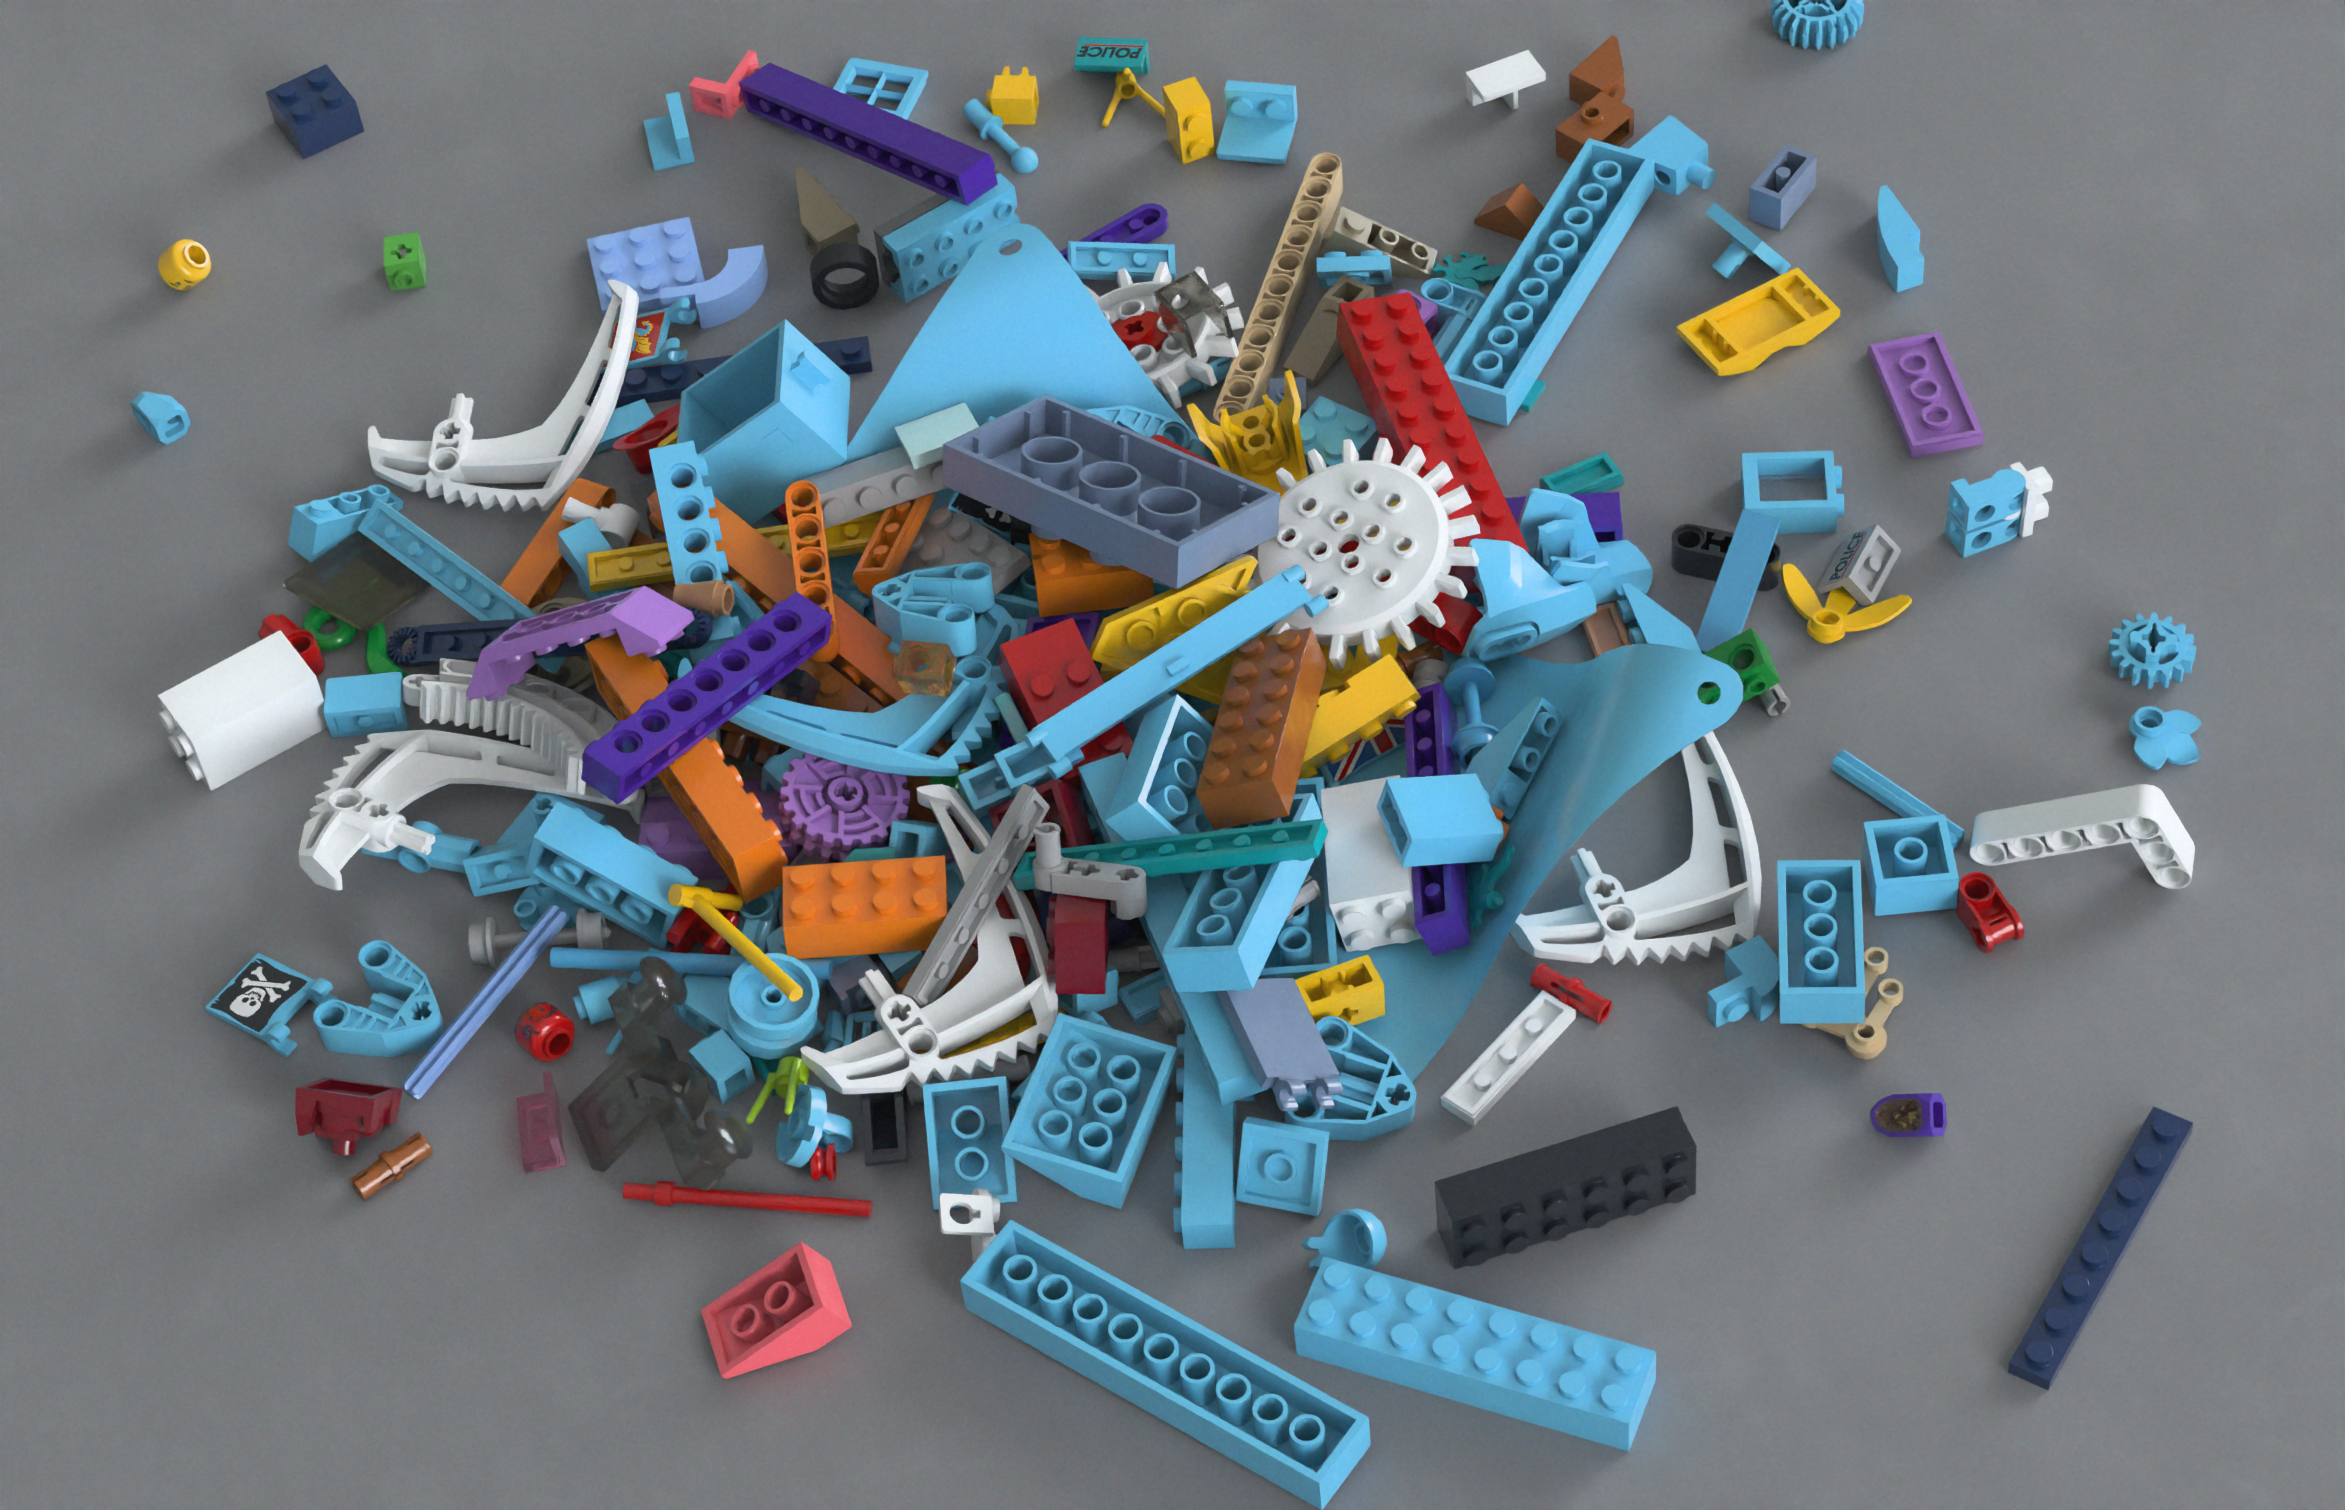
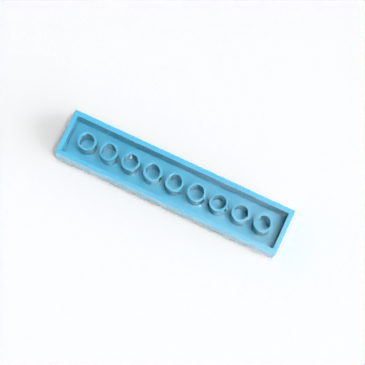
[1444,138,1654,427]
[960,1219,1371,1510]

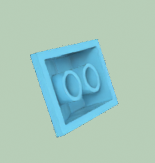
[922,1076,1018,1211]

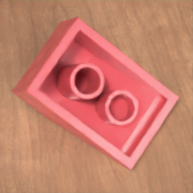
[701,1241,852,1379]

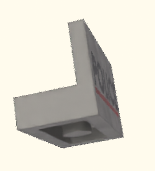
[1817,524,1902,607]

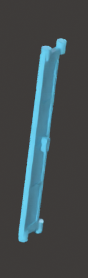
[1024,564,1329,780]

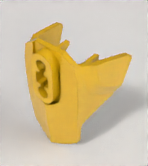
[1187,370,1308,497]

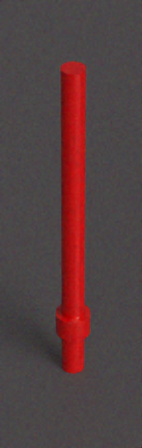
[623,1181,873,1217]

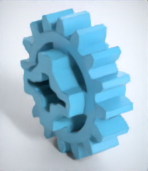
[2108,612,2196,689]

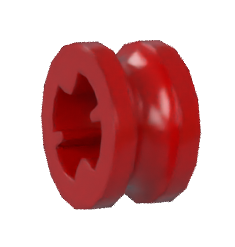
[810,1143,837,1181]

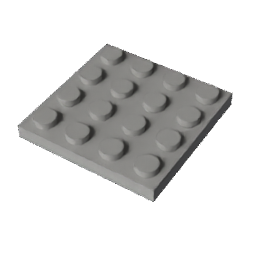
[848,503,1032,639]

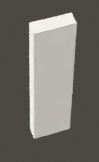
[1440,990,1576,1127]

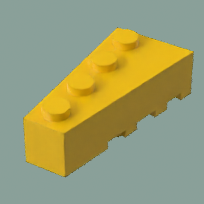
[1298,653,1421,779]

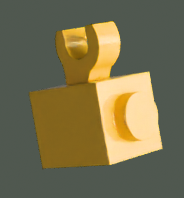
[986,66,1039,125]

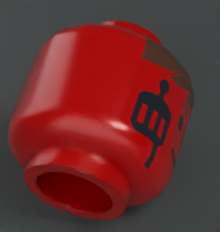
[514,1002,575,1062]

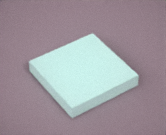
[894,402,979,469]

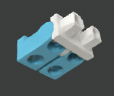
[1944,462,2053,558]

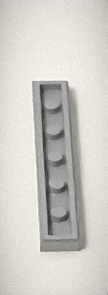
[902,784,1050,1009]

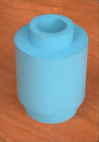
[572,974,636,1025]

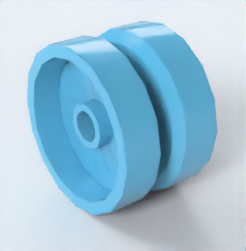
[726,953,820,1060]

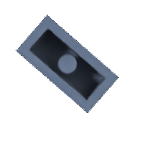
[1749,144,1817,231]

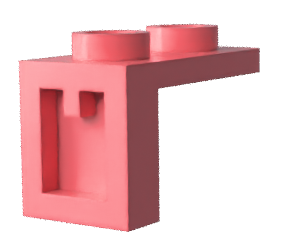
[689,50,761,120]

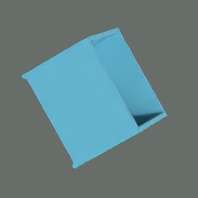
[677,319,850,526]

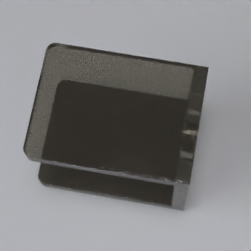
[1153,270,1234,359]

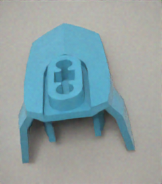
[1517,488,1653,605]
[1460,538,1597,663]

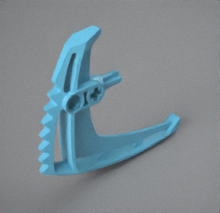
[677,603,1019,776]

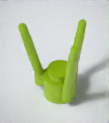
[746,1056,810,1124]

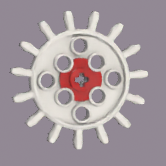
[1084,262,1244,409]

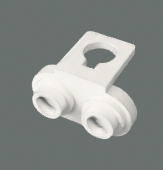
[938,1188,1000,1264]

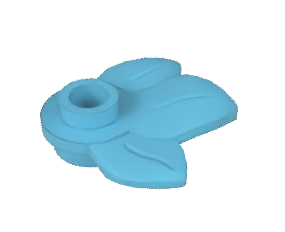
[2129,706,2201,770]

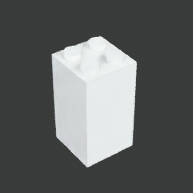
[158,630,328,791]
[1321,775,1423,952]

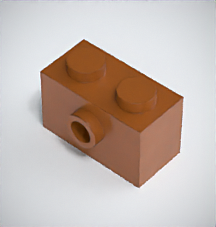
[1555,91,1634,164]

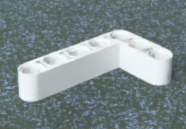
[1969,784,2195,889]

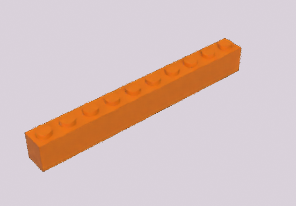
[647,484,925,708]

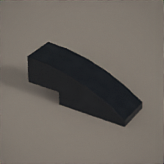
[861,1086,908,1167]

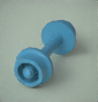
[1443,657,1500,770]

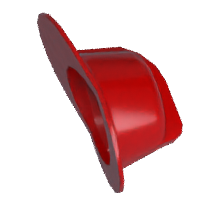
[612,405,680,474]

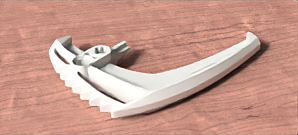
[368,280,639,512]
[299,730,645,891]
[1509,731,1762,965]
[800,784,1058,1095]

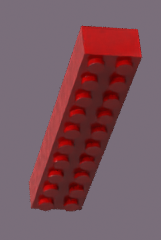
[1336,292,1530,594]

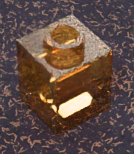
[892,640,957,696]

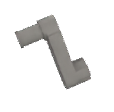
[1033,823,1148,920]

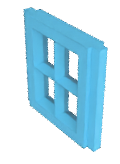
[833,57,929,120]

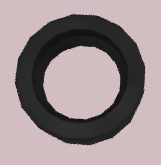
[810,242,880,310]

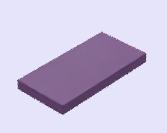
[1867,331,1984,458]

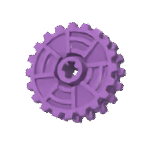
[778,752,910,864]

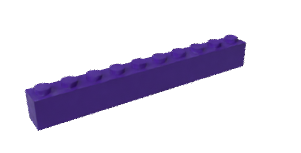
[739,62,998,206]

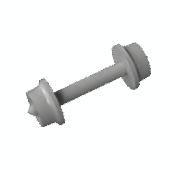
[465,907,612,970]

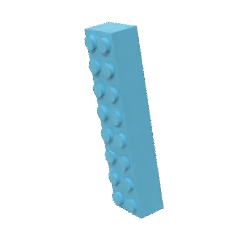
[1294,1257,1656,1452]

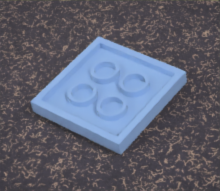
[586,217,705,318]

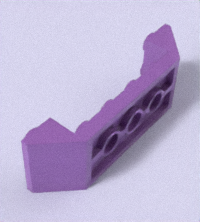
[466,586,695,701]

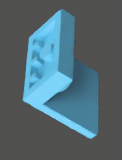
[1216,80,1298,164]

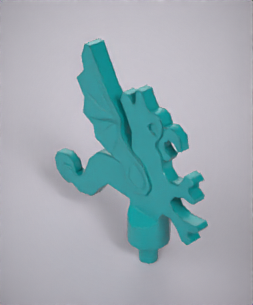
[1432,251,1509,303]
[1466,844,1515,929]

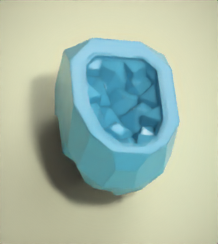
[130,392,191,445]

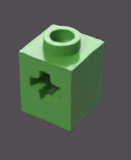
[384,232,426,291]

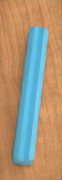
[1831,750,1965,850]

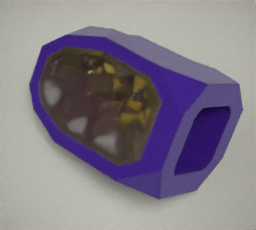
[1870,1093,1947,1137]

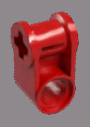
[1956,872,2024,954]

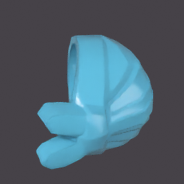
[1300,1208,1387,1270]

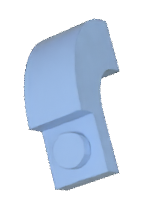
[659,245,768,329]

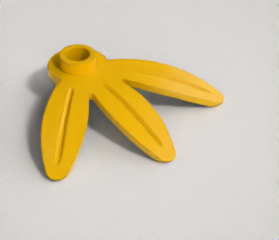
[1781,563,1912,644]

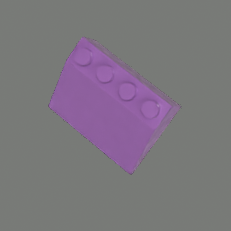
[639,780,804,880]

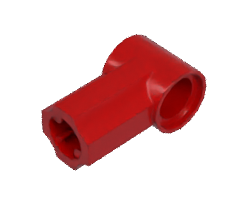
[257,613,325,677]

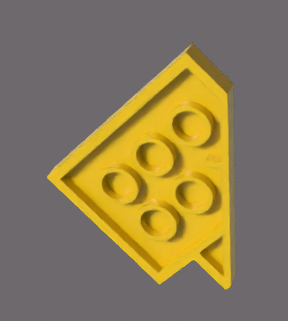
[1089,555,1268,705]

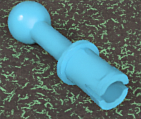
[963,99,1038,173]

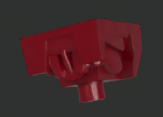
[295,1077,403,1155]

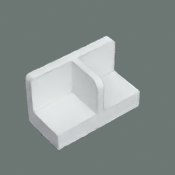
[1466,50,1546,110]

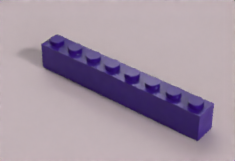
[1404,682,1471,956]

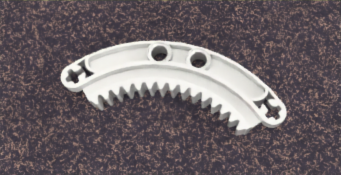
[402,658,639,804]

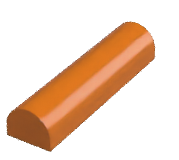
[852,493,935,597]

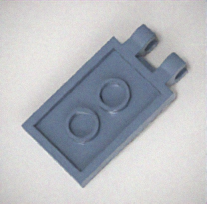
[1216,978,1343,1111]

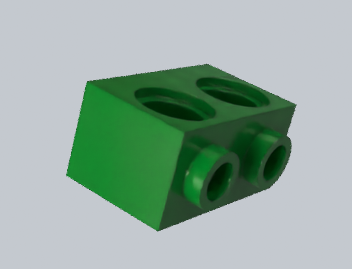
[1697,628,1781,705]

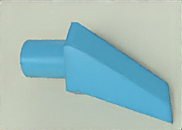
[821,1010,845,1053]

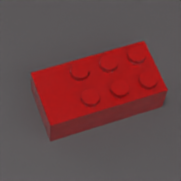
[998,617,1133,792]

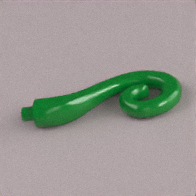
[302,597,408,679]

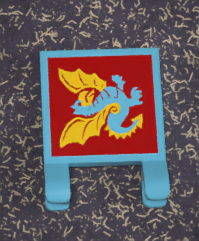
[600,297,697,374]

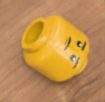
[158,239,211,291]

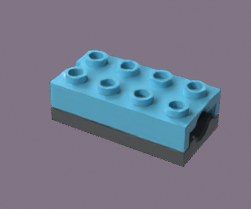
[873,169,1020,303]

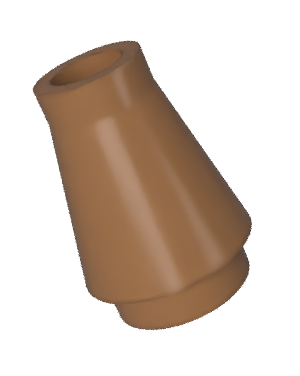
[673,580,734,618]

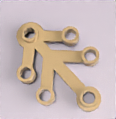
[1802,947,1903,1060]

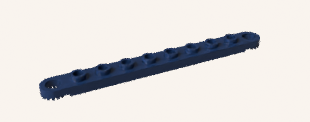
[387,607,713,667]

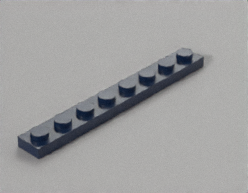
[587,336,873,408]
[2008,1106,2193,1391]

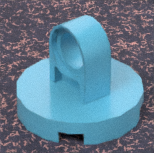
[776,1083,854,1168]

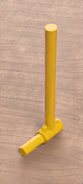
[668,884,803,1002]

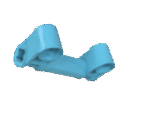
[1421,278,1488,365]

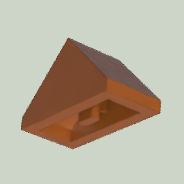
[1474,182,1544,241]

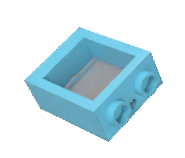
[1741,450,1844,534]

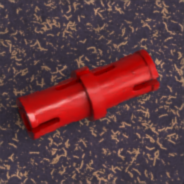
[1530,963,1613,1024]

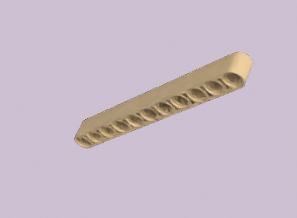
[1213,152,1343,426]

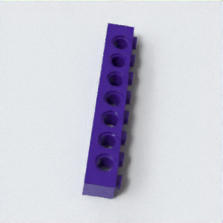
[581,591,832,805]

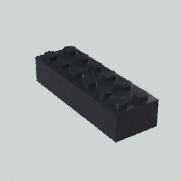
[1435,1106,1697,1269]

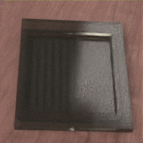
[283,530,432,633]

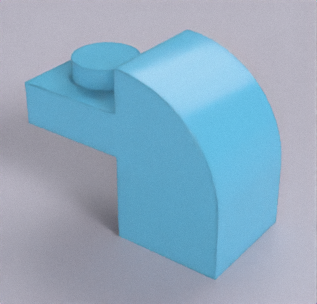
[1707,935,1779,1028]

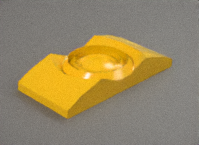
[1676,267,1840,376]

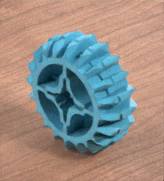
[1770,0,1864,51]

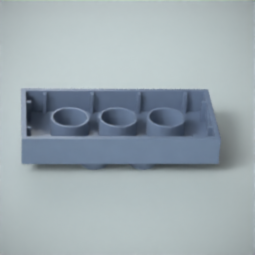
[943,394,1280,589]

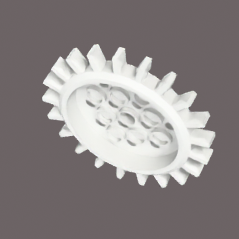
[1226,438,1480,670]

